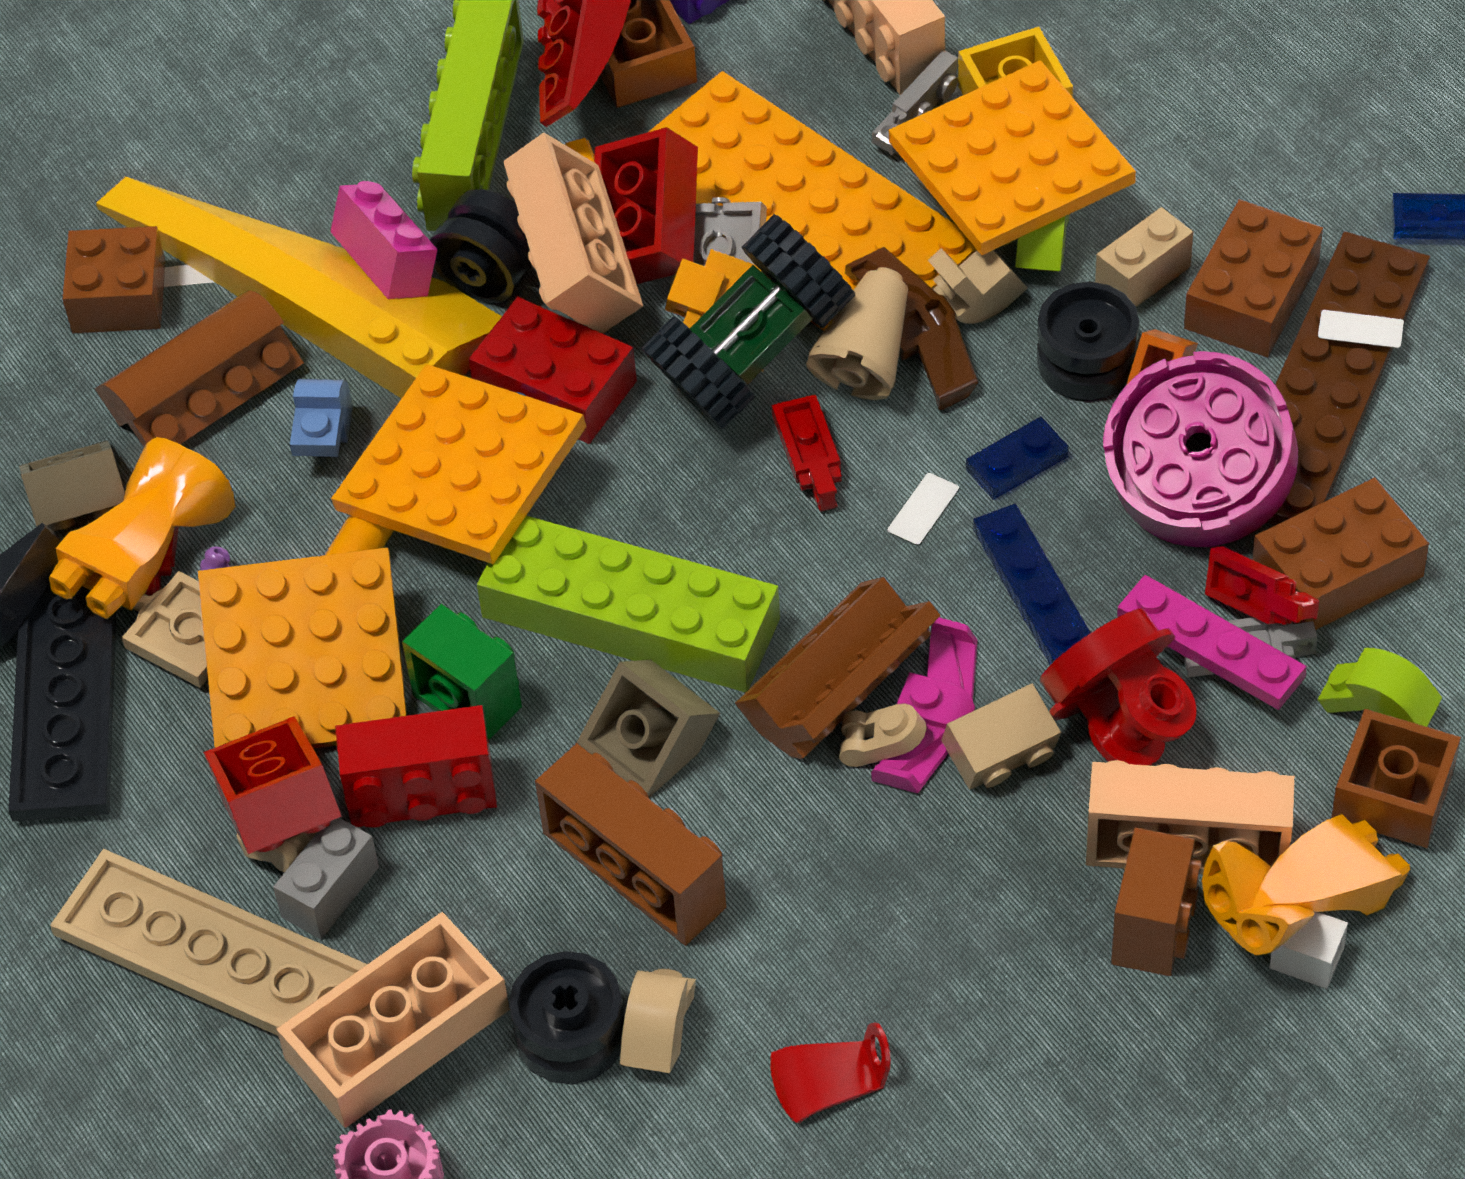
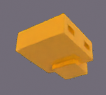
[665,249,764,372]

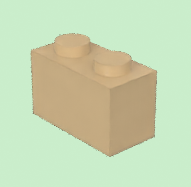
[1095,207,1193,307]
[941,683,1061,790]

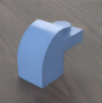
[290,379,353,457]

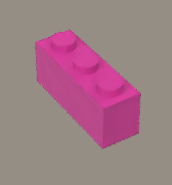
[330,181,438,299]

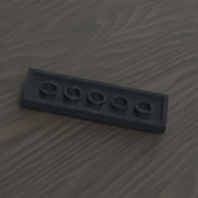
[8,583,117,822]

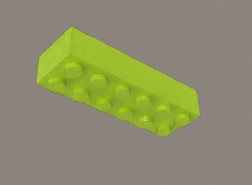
[412,0,524,231]
[477,516,780,693]

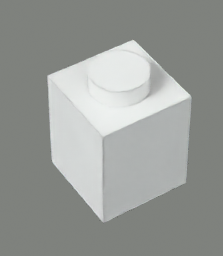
[1270,912,1348,989]

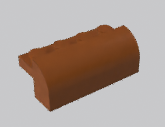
[95,290,304,447]
[735,577,941,759]

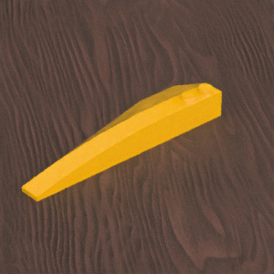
[96,177,502,399]

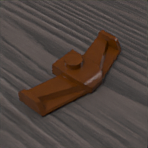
[845,247,979,411]

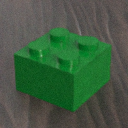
[402,604,522,740]

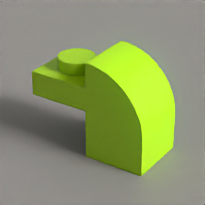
[1016,214,1070,271]
[1317,648,1443,727]

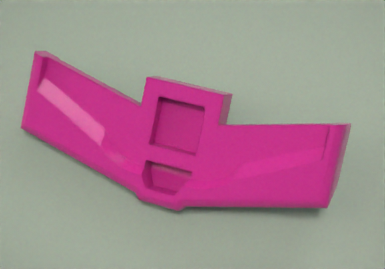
[871,618,978,794]

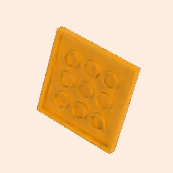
[889,60,1136,256]
[331,364,586,564]
[198,548,407,748]

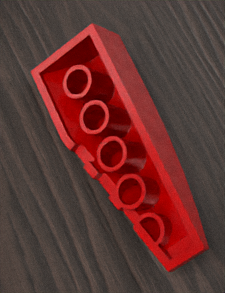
[537,0,631,127]

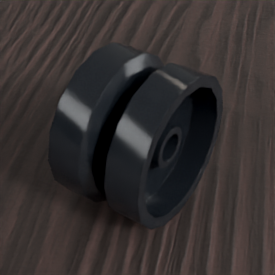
[430,189,532,303]
[1037,281,1139,400]
[509,951,624,1085]

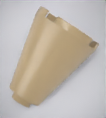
[806,267,908,400]

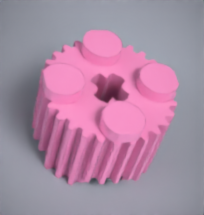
[333,1110,444,1179]

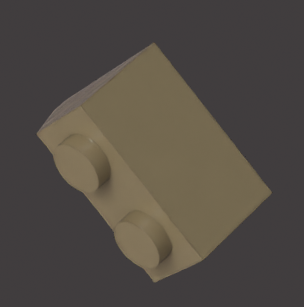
[19,440,125,532]
[576,660,720,797]

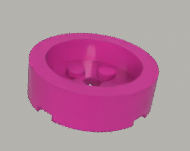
[1103,351,1298,547]

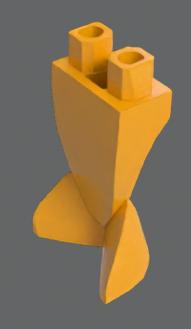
[49,437,236,619]
[1202,814,1410,955]

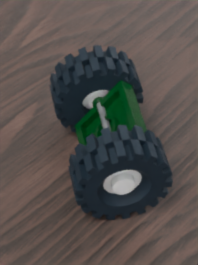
[641,214,855,429]

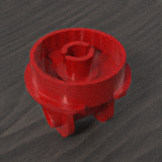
[1039,608,1197,766]

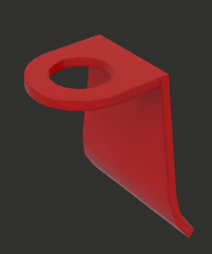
[770,1022,891,1123]

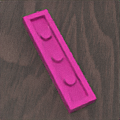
[1117,575,1307,710]

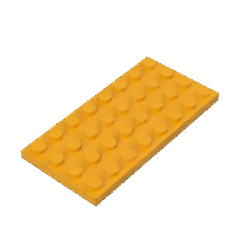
[649,71,977,331]

